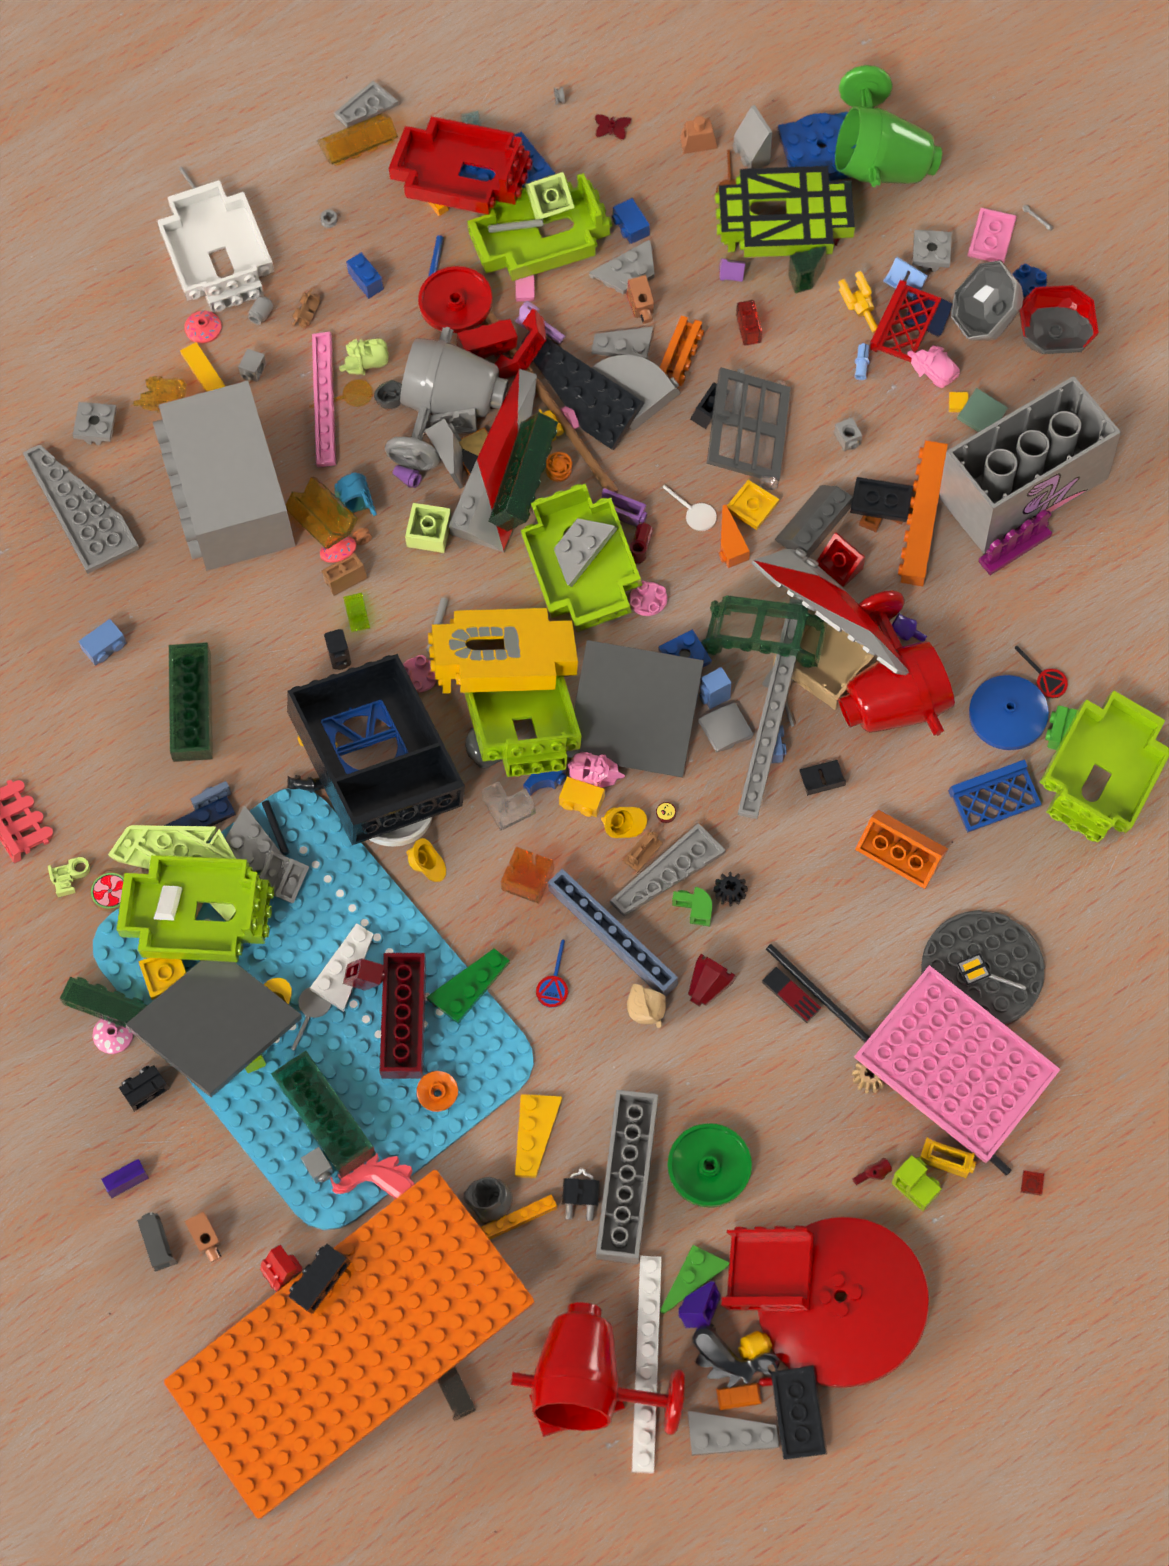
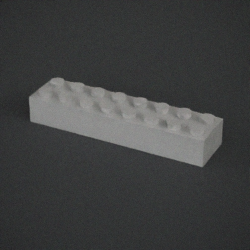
[596,1090,658,1264]

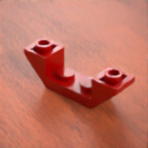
[495,308,546,379]

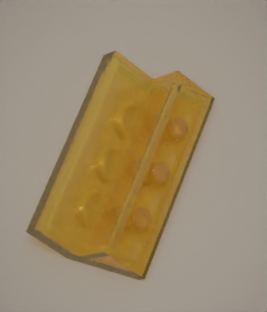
[285,477,358,549]

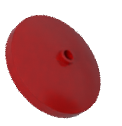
[418,266,493,333]

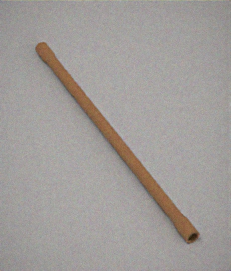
[485,311,619,493]

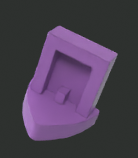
[719,258,745,282]

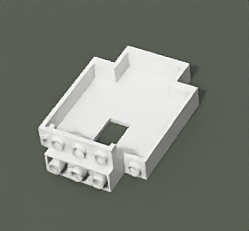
[157,180,274,312]

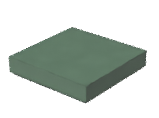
[956,388,1008,432]

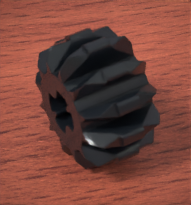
[713,871,748,907]

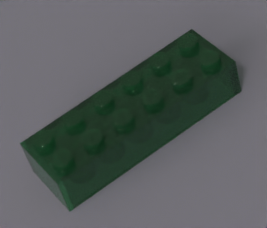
[488,412,558,531]
[169,642,213,762]
[271,1051,377,1178]

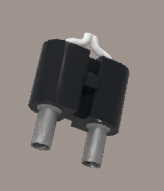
[562,1169,600,1221]

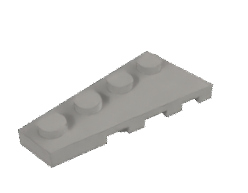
[688,1411,779,1456]

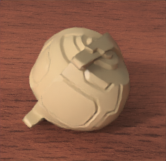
[627,984,666,1028]

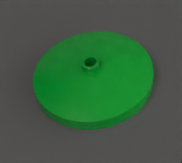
[667,1123,752,1208]

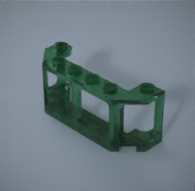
[701,595,828,668]

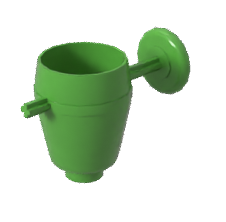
[835,65,942,187]

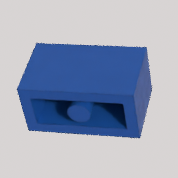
[612,198,650,244]
[346,252,384,299]

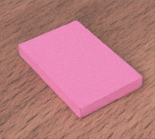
[968,208,1016,263]

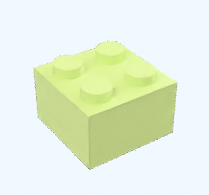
[525,172,574,219]
[405,503,452,553]

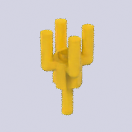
[838,271,878,333]

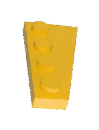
[515,1094,562,1178]

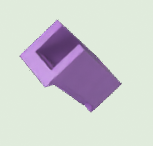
[601,488,648,528]

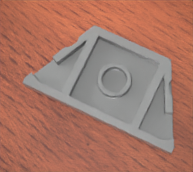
[589,240,655,295]
[554,518,618,587]
[225,806,282,872]

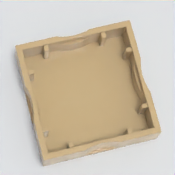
[773,611,878,710]

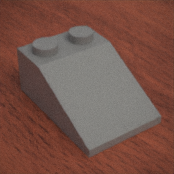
[732,105,772,169]
[425,419,463,489]

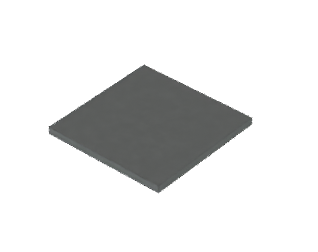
[566,640,704,778]
[125,960,302,1097]

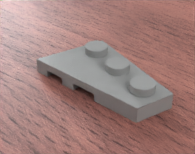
[334,81,398,127]
[592,327,653,359]

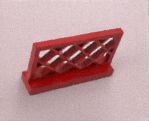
[870,280,941,362]

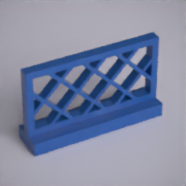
[948,759,1042,833]

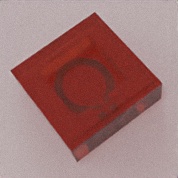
[1020,1170,1044,1196]

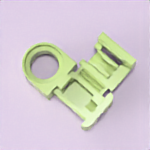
[48,857,90,897]

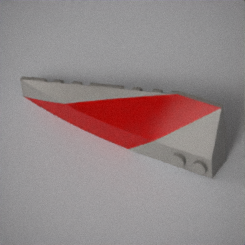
[449,369,537,553]
[751,548,909,675]

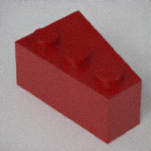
[457,319,518,359]

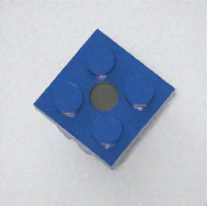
[658,629,712,668]

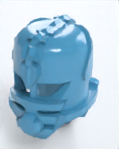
[334,472,377,518]

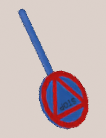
[536,940,568,1008]

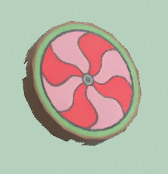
[90,872,124,912]

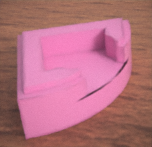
[560,406,579,429]

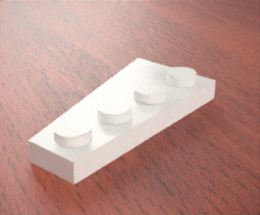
[310,923,374,1012]

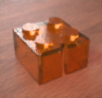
[501,847,554,904]

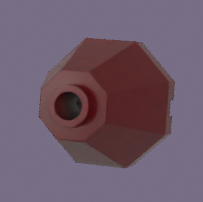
[688,954,737,1007]

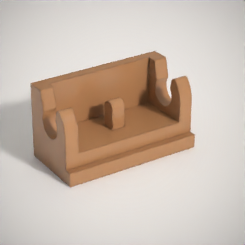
[321,553,367,596]

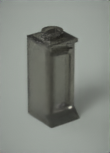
[437,1366,476,1422]

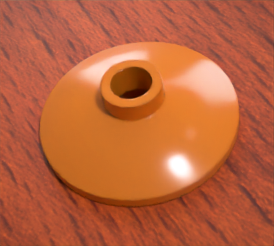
[416,1071,458,1112]

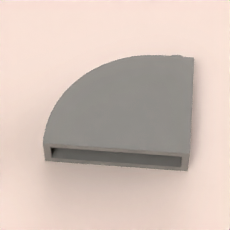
[591,355,681,431]

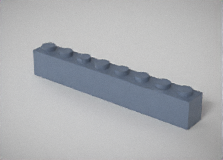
[548,869,678,996]

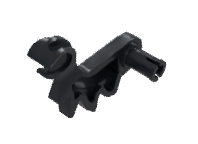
[693,1323,779,1387]

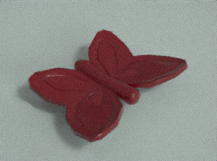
[595,114,631,140]

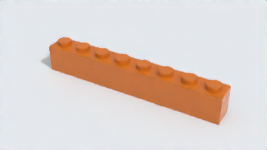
[898,440,948,587]

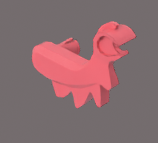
[330,1153,414,1199]

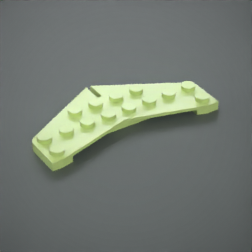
[108,825,236,921]

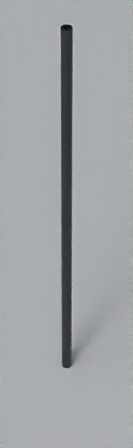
[766,944,1012,1176]

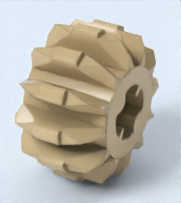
[852,1063,884,1094]

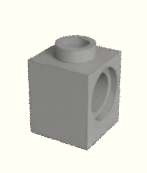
[238,349,267,382]
[834,417,862,451]
[301,1147,334,1183]

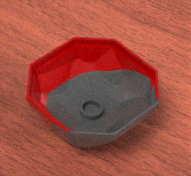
[1019,285,1099,354]

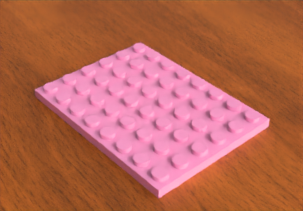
[854,965,1061,1163]

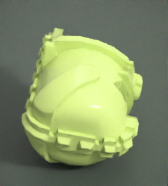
[339,338,389,375]

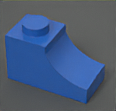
[523,770,567,796]

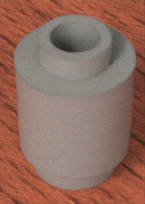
[248,296,273,325]

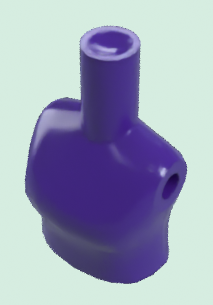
[892,613,927,642]

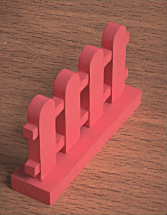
[0,780,53,864]

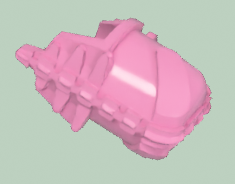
[907,345,960,388]
[568,752,625,788]

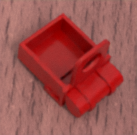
[260,1245,302,1292]

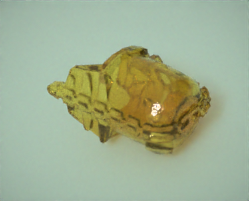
[133,376,186,413]

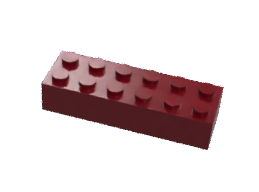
[380,953,426,1079]

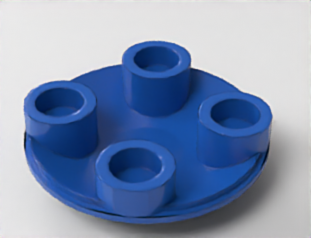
[1012,264,1047,297]

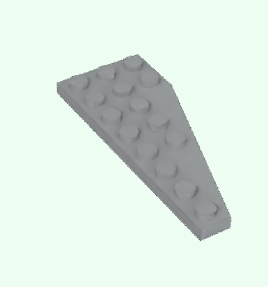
[22,444,139,574]

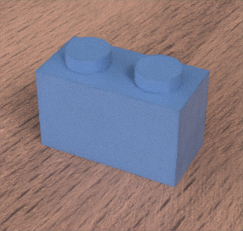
[78,619,126,665]
[699,667,731,709]

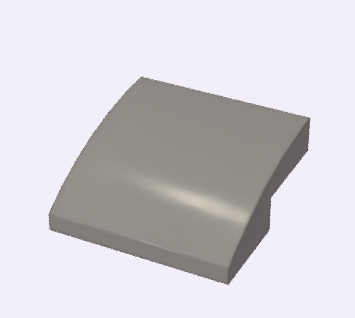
[698,703,754,753]
[259,850,309,904]

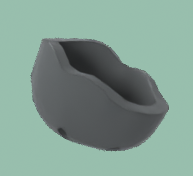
[374,380,402,409]

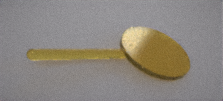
[309,380,373,409]

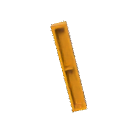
[480,1194,557,1240]

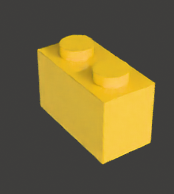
[559,777,605,817]

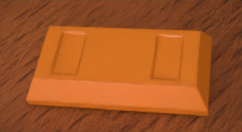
[716,1382,762,1410]

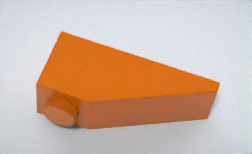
[719,504,750,568]

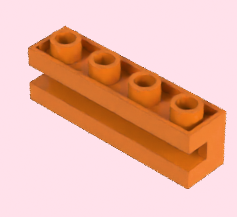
[659,315,704,388]

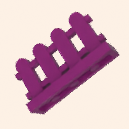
[978,510,1052,575]

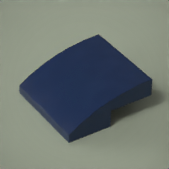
[903,294,953,337]

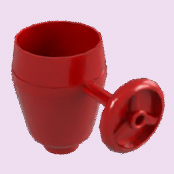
[838,590,955,736]
[511,1302,685,1435]

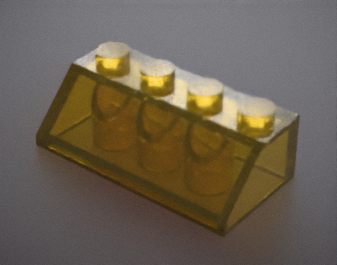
[317,113,398,166]

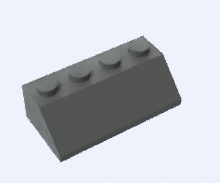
[775,485,853,558]

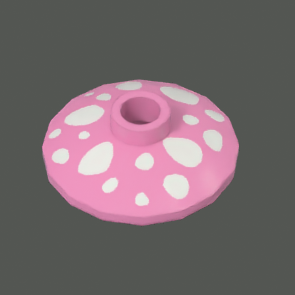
[93,1014,133,1054]

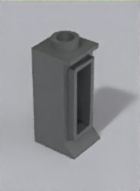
[137,1212,178,1272]

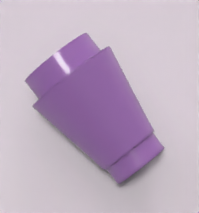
[393,465,422,488]

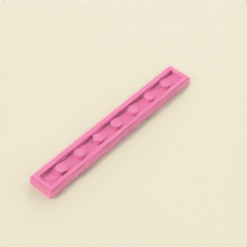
[312,332,336,468]

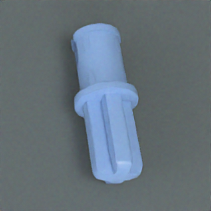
[854,343,870,380]

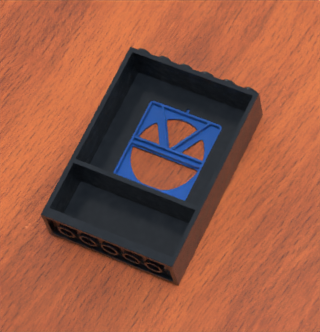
[287,654,465,845]

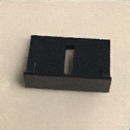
[799,760,846,796]

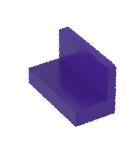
[101,1159,149,1199]

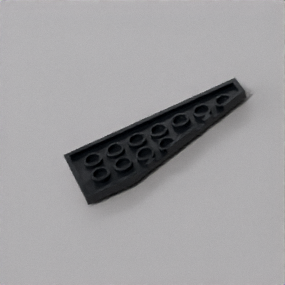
[521,331,644,451]

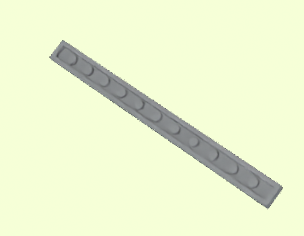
[738,598,808,819]

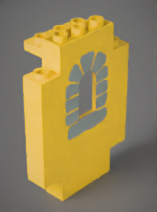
[428,608,578,693]

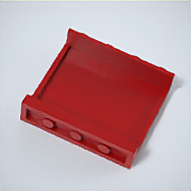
[721,1226,814,1310]

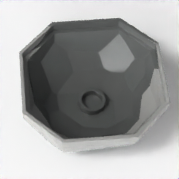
[951,260,1023,341]

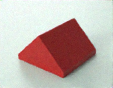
[816,532,865,587]

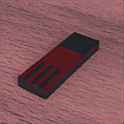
[762,967,821,1023]

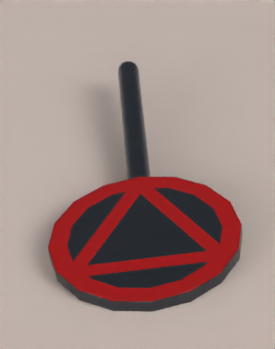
[1015,646,1068,698]

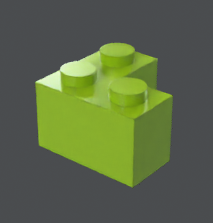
[892,1155,942,1212]

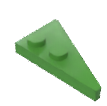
[660,1245,729,1314]

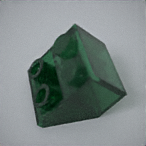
[788,246,826,294]

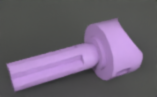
[515,301,565,344]

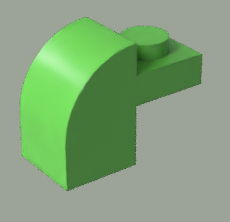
[672,887,712,927]

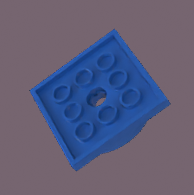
[778,112,856,181]

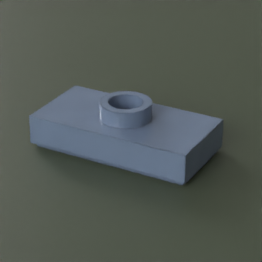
[190,781,231,810]

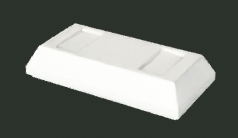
[154,886,182,920]

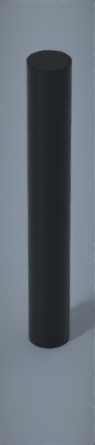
[262,800,290,856]

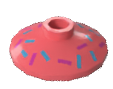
[185,311,222,343]
[320,536,357,563]

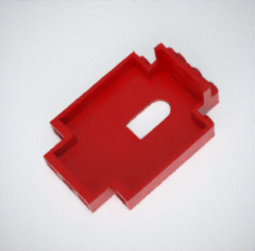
[388,116,533,215]

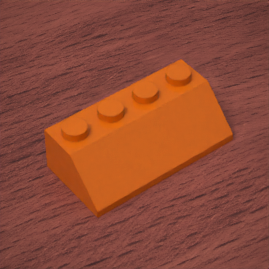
[855,810,948,889]

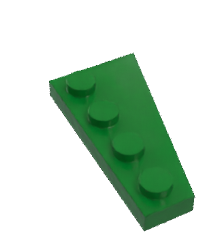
[426,949,510,1024]

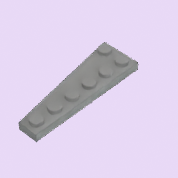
[610,823,726,916]

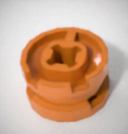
[546,452,572,482]

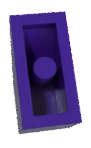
[678,1281,721,1328]

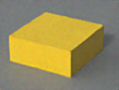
[949,392,968,412]

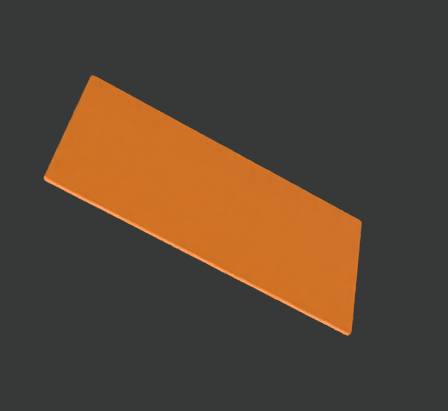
[164,1170,534,1519]

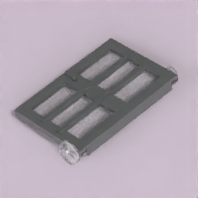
[706,367,791,490]

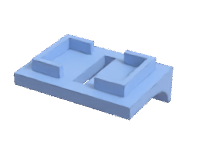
[883,257,928,299]

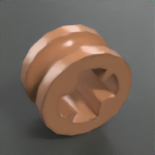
[353,527,372,545]

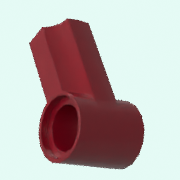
[630,523,654,564]

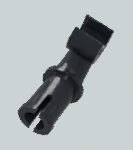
[287,775,324,793]

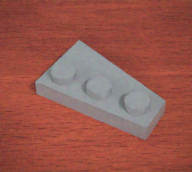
[424,408,477,433]

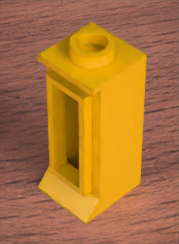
[920,1137,976,1179]

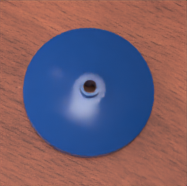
[969,675,1049,750]

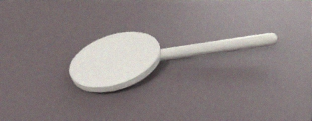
[663,485,717,531]

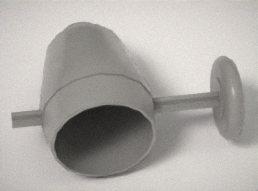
[385,327,508,470]

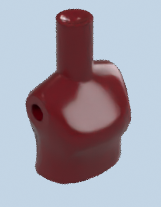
[852,1158,892,1186]

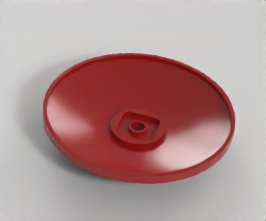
[758,1217,929,1388]

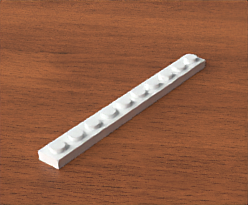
[632,1256,661,1473]

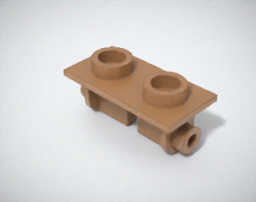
[292,288,320,328]
[622,831,663,872]

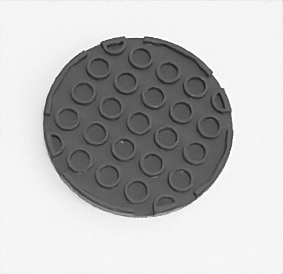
[921,910,1045,1026]

